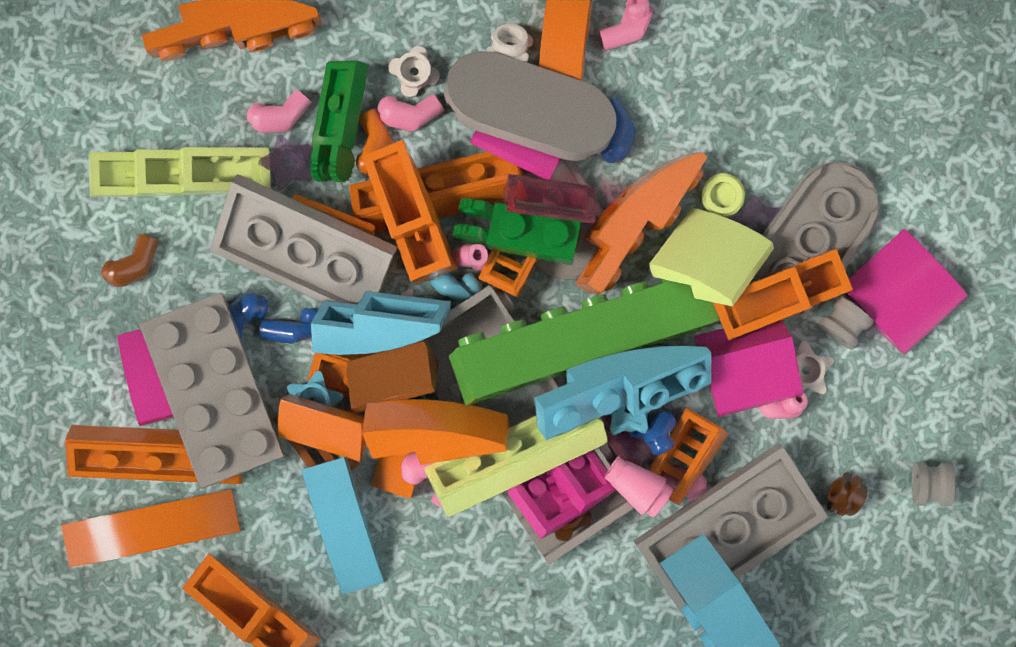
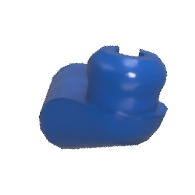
[600,97,636,163]
[228,292,269,340]
[259,308,318,344]
[644,411,676,456]

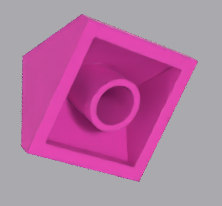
[694,320,803,417]

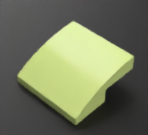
[649,208,774,307]

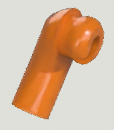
[356,108,393,175]

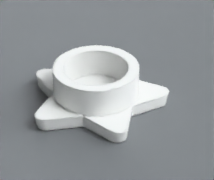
[796,341,834,394]

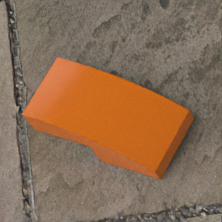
[539,0,592,81]

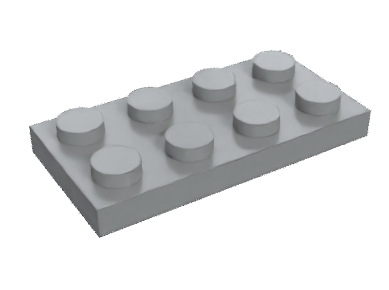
[210,174,398,305]
[139,292,285,489]
[634,443,828,615]

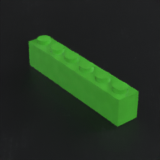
[449,279,720,406]

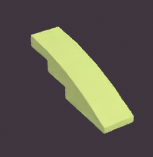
[89,147,271,197]

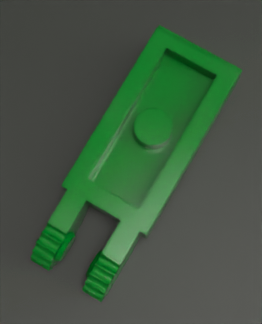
[309,61,369,182]
[452,198,582,265]

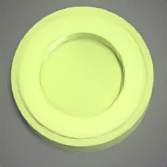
[701,173,745,217]

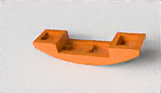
[61,489,241,568]

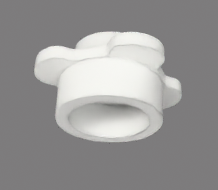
[486,24,533,62]
[389,46,440,97]

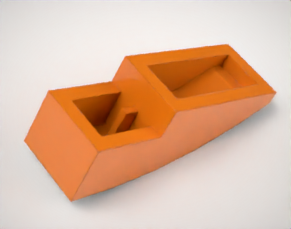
[362,140,458,285]
[713,248,853,340]
[362,399,510,465]
[182,553,321,647]

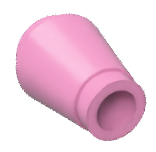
[604,456,673,518]

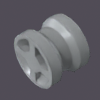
[818,296,874,350]
[912,462,955,506]

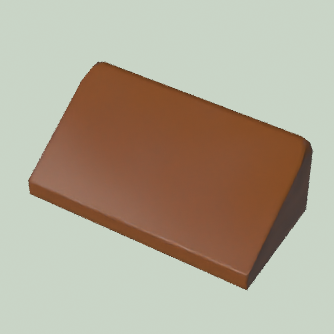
[347,340,439,413]

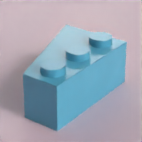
[660,534,781,647]

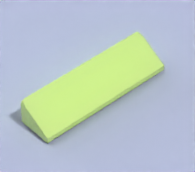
[424,416,607,517]

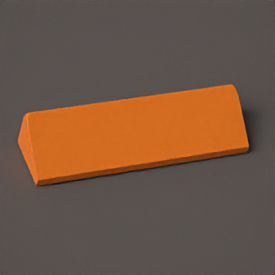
[349,151,528,233]
[65,425,242,484]

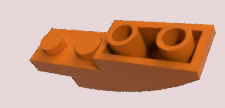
[141,0,322,62]
[575,152,708,294]

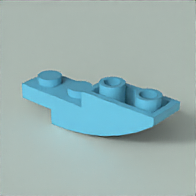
[535,346,711,440]

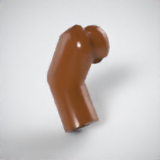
[101,233,159,287]

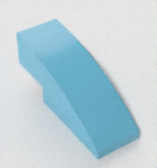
[311,291,451,355]
[301,457,384,594]

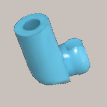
[428,273,483,303]

